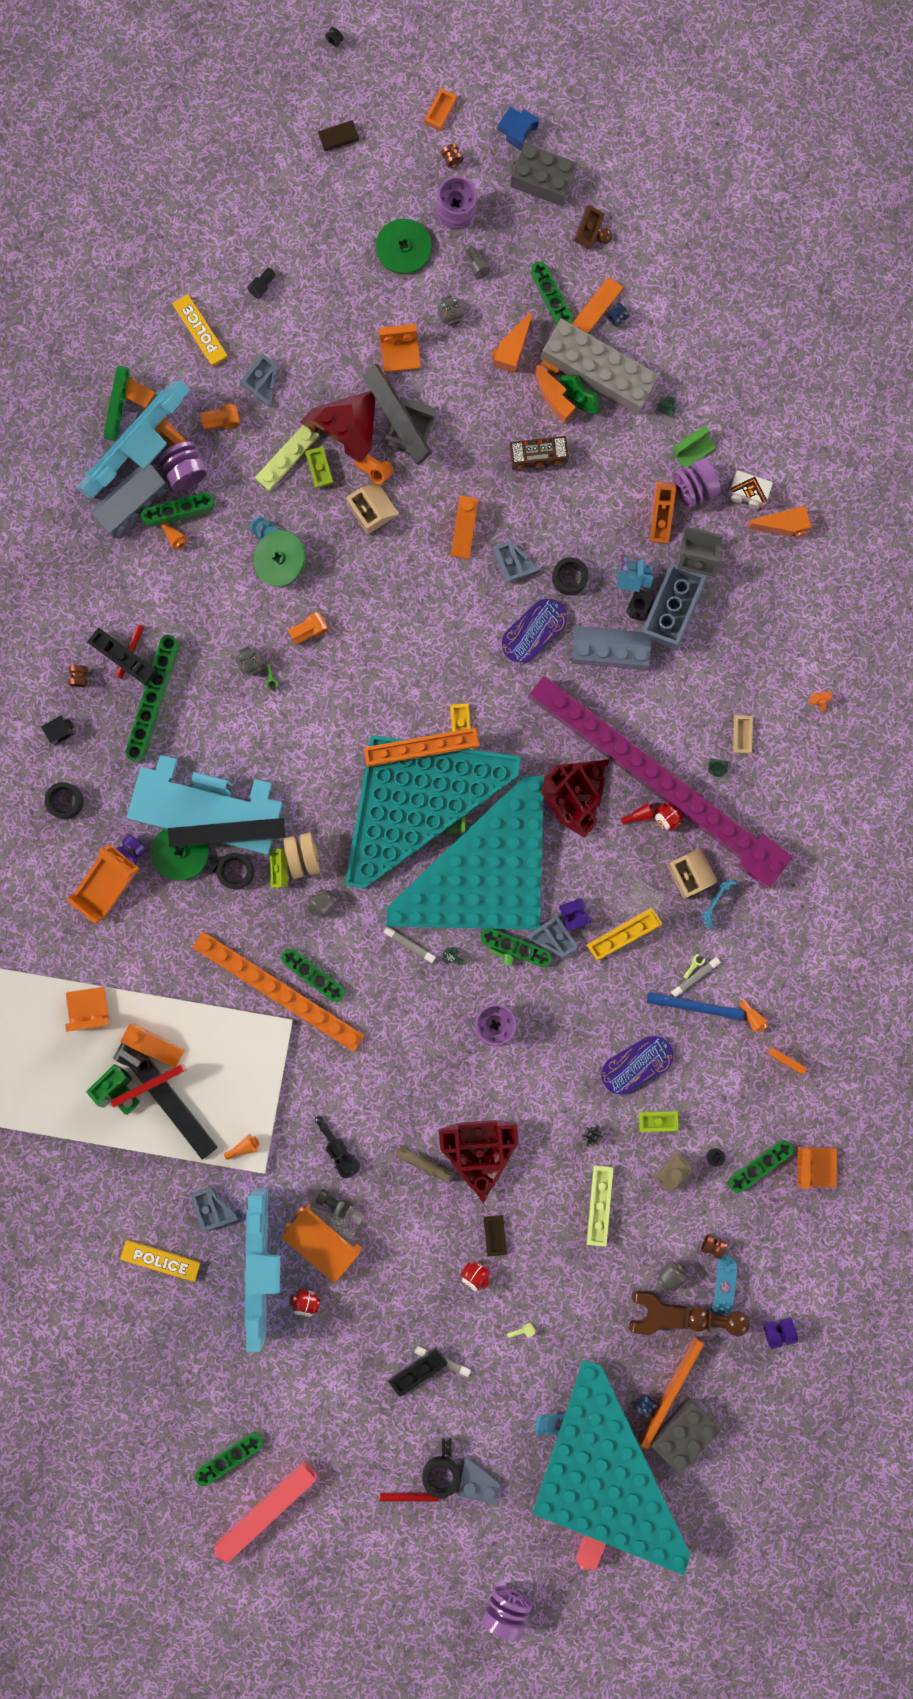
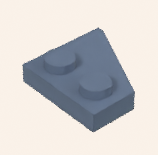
[240,353,278,407]
[492,541,540,583]
[526,915,578,958]
[190,1187,239,1232]
[458,1456,500,1504]

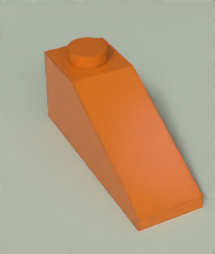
[492,313,533,373]
[650,481,676,543]
[451,496,478,559]
[747,505,812,537]
[120,1023,185,1068]

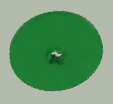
[376,219,432,274]
[254,530,306,587]
[151,829,209,881]

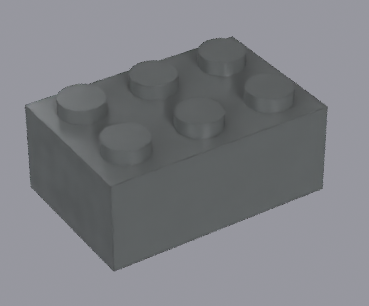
[511,143,577,206]
[650,1397,720,1475]

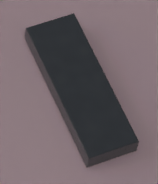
[388,1347,448,1397]

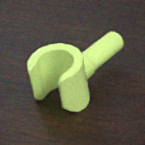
[683,954,705,979]
[507,1323,536,1338]

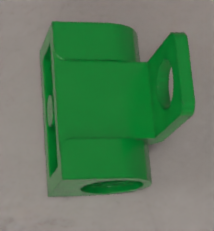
[86,1064,140,1115]

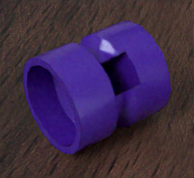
[116,834,148,865]
[559,898,591,931]
[763,1317,798,1349]

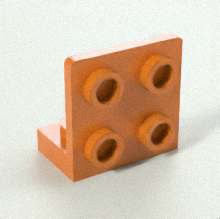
[379,324,421,373]
[65,987,110,1032]
[797,1147,837,1189]

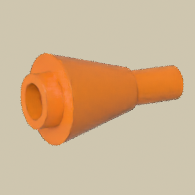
[160,523,187,550]
[739,999,768,1033]
[224,1134,260,1160]

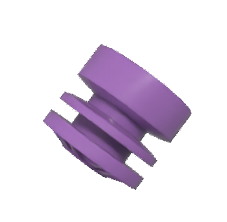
[435,176,477,229]
[158,441,208,491]
[673,458,721,508]
[474,1004,516,1046]
[482,1586,533,1641]

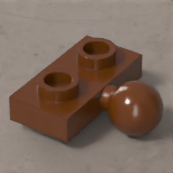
[573,205,612,249]

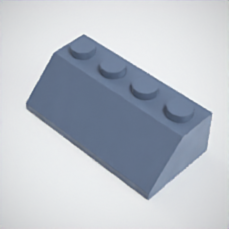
[90,464,169,538]
[642,563,707,651]
[571,626,651,670]

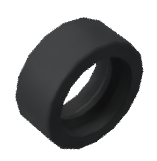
[552,557,589,595]
[44,782,84,819]
[216,853,254,890]
[422,1456,460,1498]

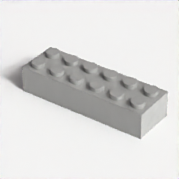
[540,319,659,414]

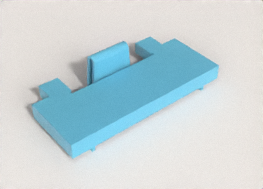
[76,380,190,498]
[126,755,283,856]
[245,1189,280,1352]

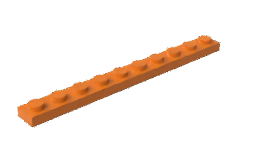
[192,931,365,1052]

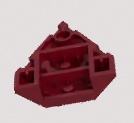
[301,391,376,463]
[541,759,610,837]
[439,1120,518,1204]

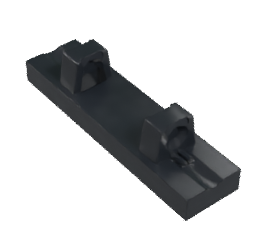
[87,627,158,686]

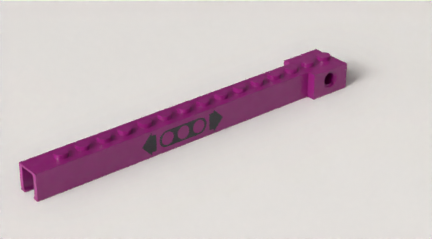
[529,676,793,889]

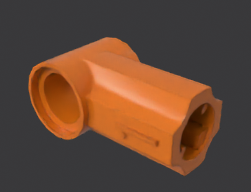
[201,404,240,430]
[154,417,187,447]
[354,454,394,485]
[288,612,329,645]

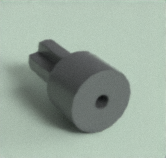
[465,246,490,279]

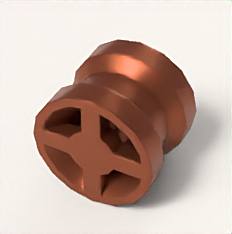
[441,143,464,168]

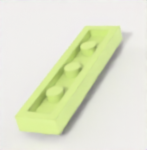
[255,425,319,492]
[586,1165,613,1247]

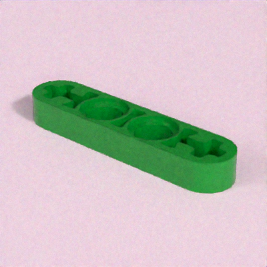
[531,262,573,326]
[104,366,130,441]
[141,493,214,527]
[481,928,552,967]
[281,949,345,1002]
[728,1140,793,1193]
[195,1432,263,1486]

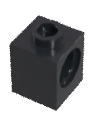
[626,589,654,620]
[41,715,74,746]

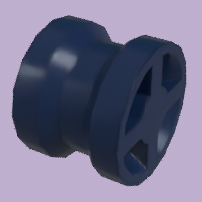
[606,302,629,327]
[634,1394,659,1419]

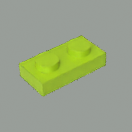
[305,446,334,489]
[270,848,289,888]
[638,1111,679,1132]

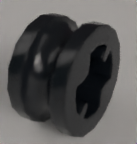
[325,27,344,47]
[203,856,220,875]
[707,1148,725,1167]
[442,1438,452,1457]

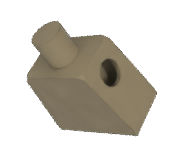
[651,1150,691,1191]

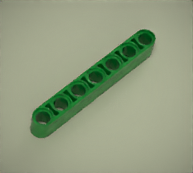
[125,634,180,763]

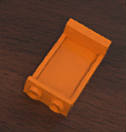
[67,844,140,924]
[280,1203,363,1284]

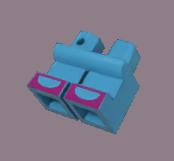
[616,555,653,592]

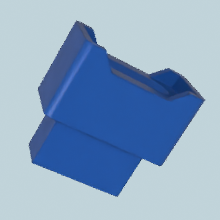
[497,106,539,151]

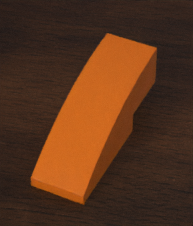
[535,364,576,424]

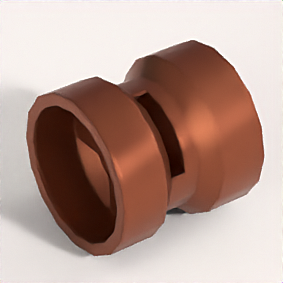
[68,665,88,687]
[701,1233,727,1260]

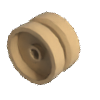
[284,832,320,879]

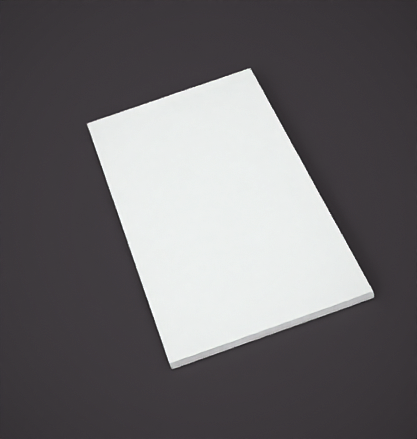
[0,968,293,1174]

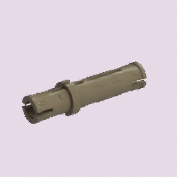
[395,1146,452,1183]

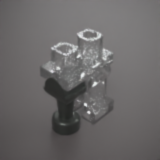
[311,1189,365,1241]

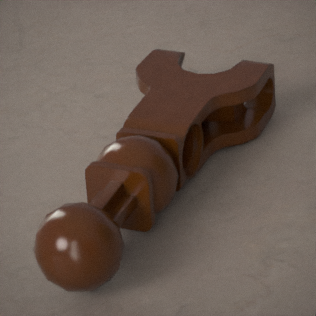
[628,1291,750,1337]

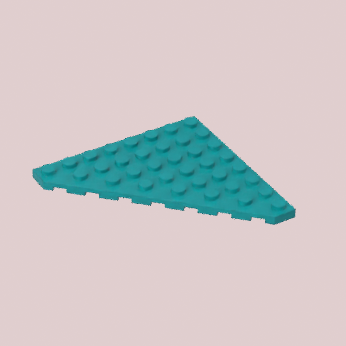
[345,735,522,889]
[386,776,544,930]
[532,1359,691,1575]

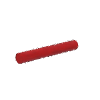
[115,624,144,679]
[380,1493,439,1502]

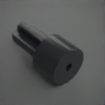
[247,268,276,299]

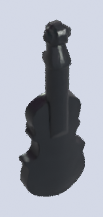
[315,1116,360,1178]

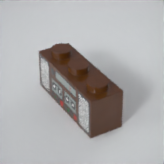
[509,436,569,472]

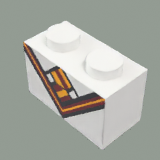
[727,470,773,509]

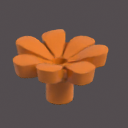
[808,691,833,711]

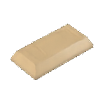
[733,715,753,754]

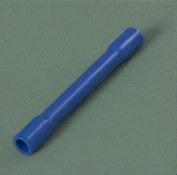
[647,992,744,1021]

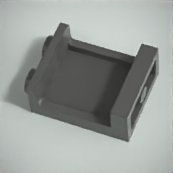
[385,397,436,456]
[678,527,723,577]

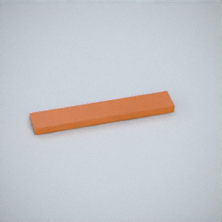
[541,277,624,376]
[364,727,480,767]
[639,1336,704,1449]

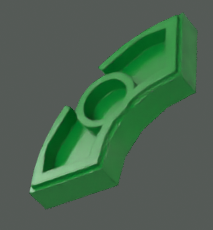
[560,375,601,414]

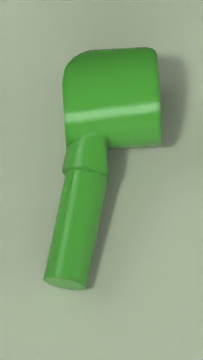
[265,664,278,690]
[489,947,514,966]

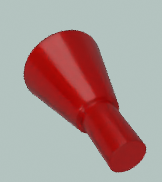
[621,802,656,825]

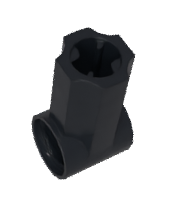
[113,1042,151,1074]

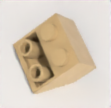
[346,484,399,535]
[666,848,718,899]

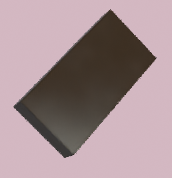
[318,120,359,152]
[483,1215,507,1257]

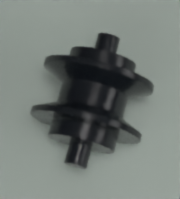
[582,1125,603,1147]

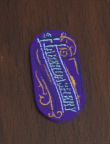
[502,599,567,663]
[601,1036,673,1095]

